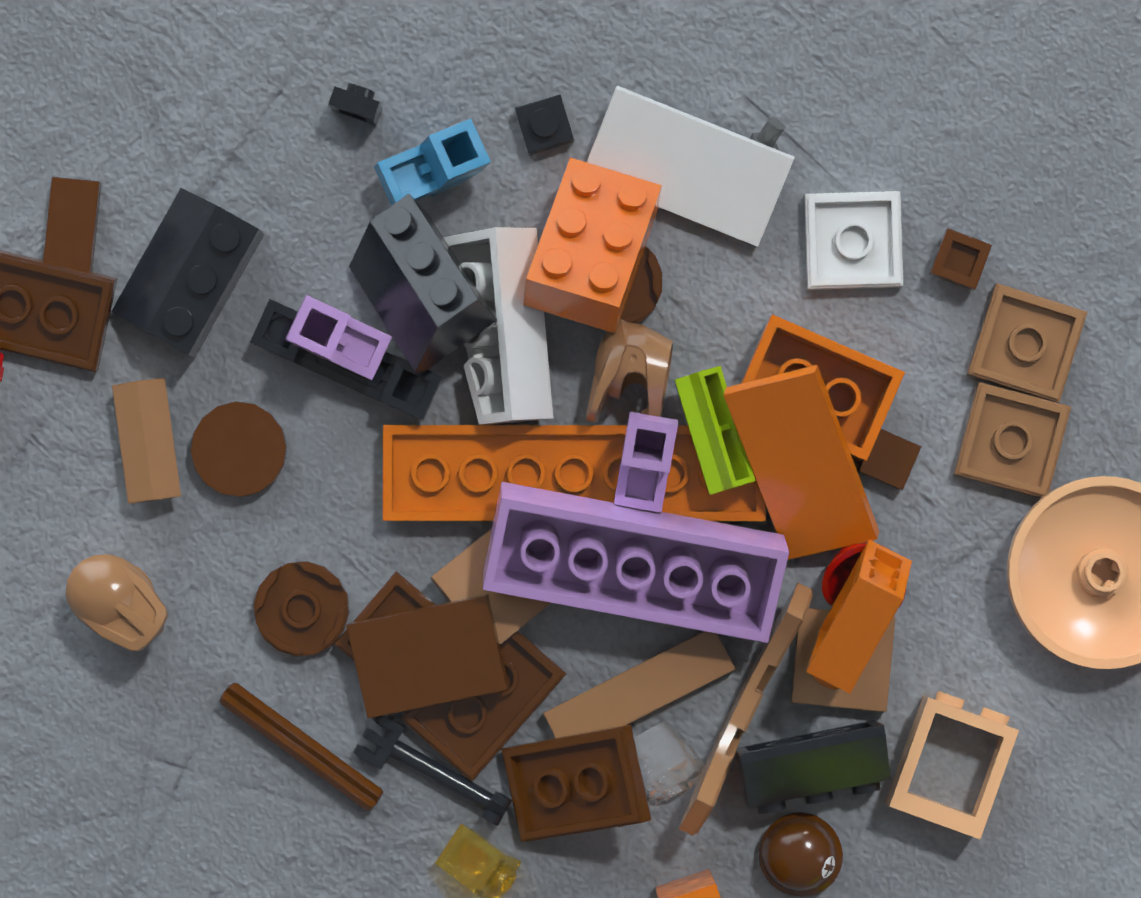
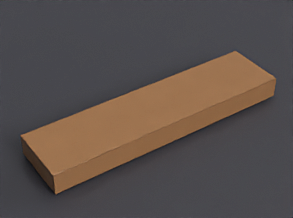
[543,631,735,738]

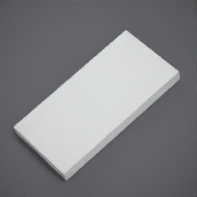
[587,86,794,247]

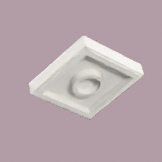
[804,191,903,290]

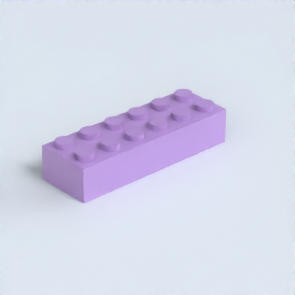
[483,482,789,643]

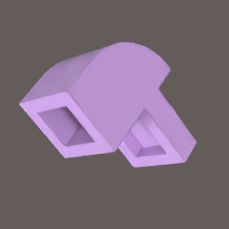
[285,295,392,380]
[614,412,678,513]

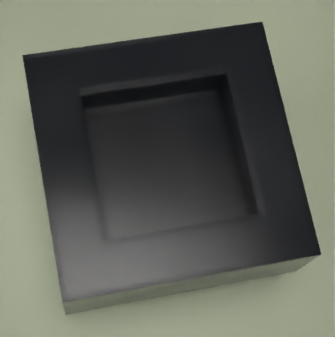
[328,83,383,126]
[515,94,574,155]

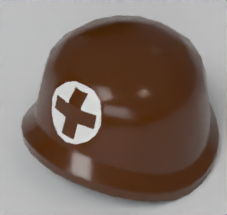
[759,812,843,897]

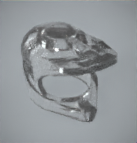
[618,721,705,829]

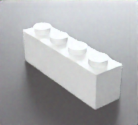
[443,227,553,425]

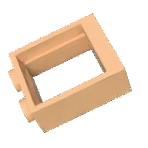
[885,691,1019,839]

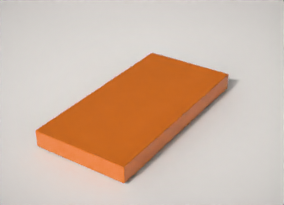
[723,365,880,560]

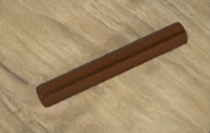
[219,683,383,811]

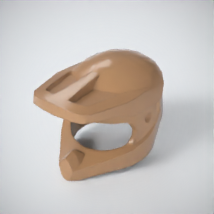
[586,319,673,423]
[66,554,168,651]

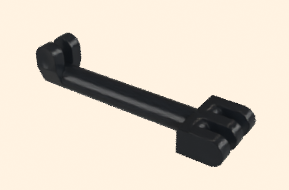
[353,715,512,826]

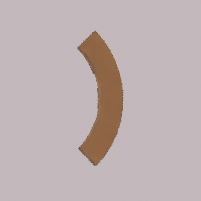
[679,583,813,836]

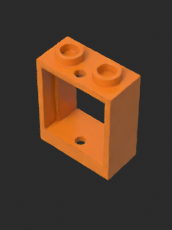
[806,539,912,694]

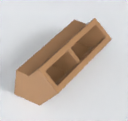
[112,378,181,504]

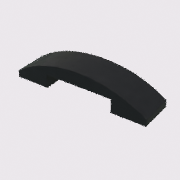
[250,299,443,421]

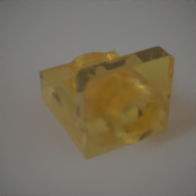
[435,824,521,898]

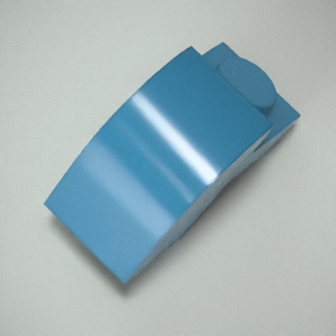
[374,119,491,206]

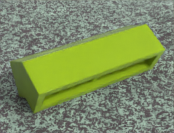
[674,366,756,495]

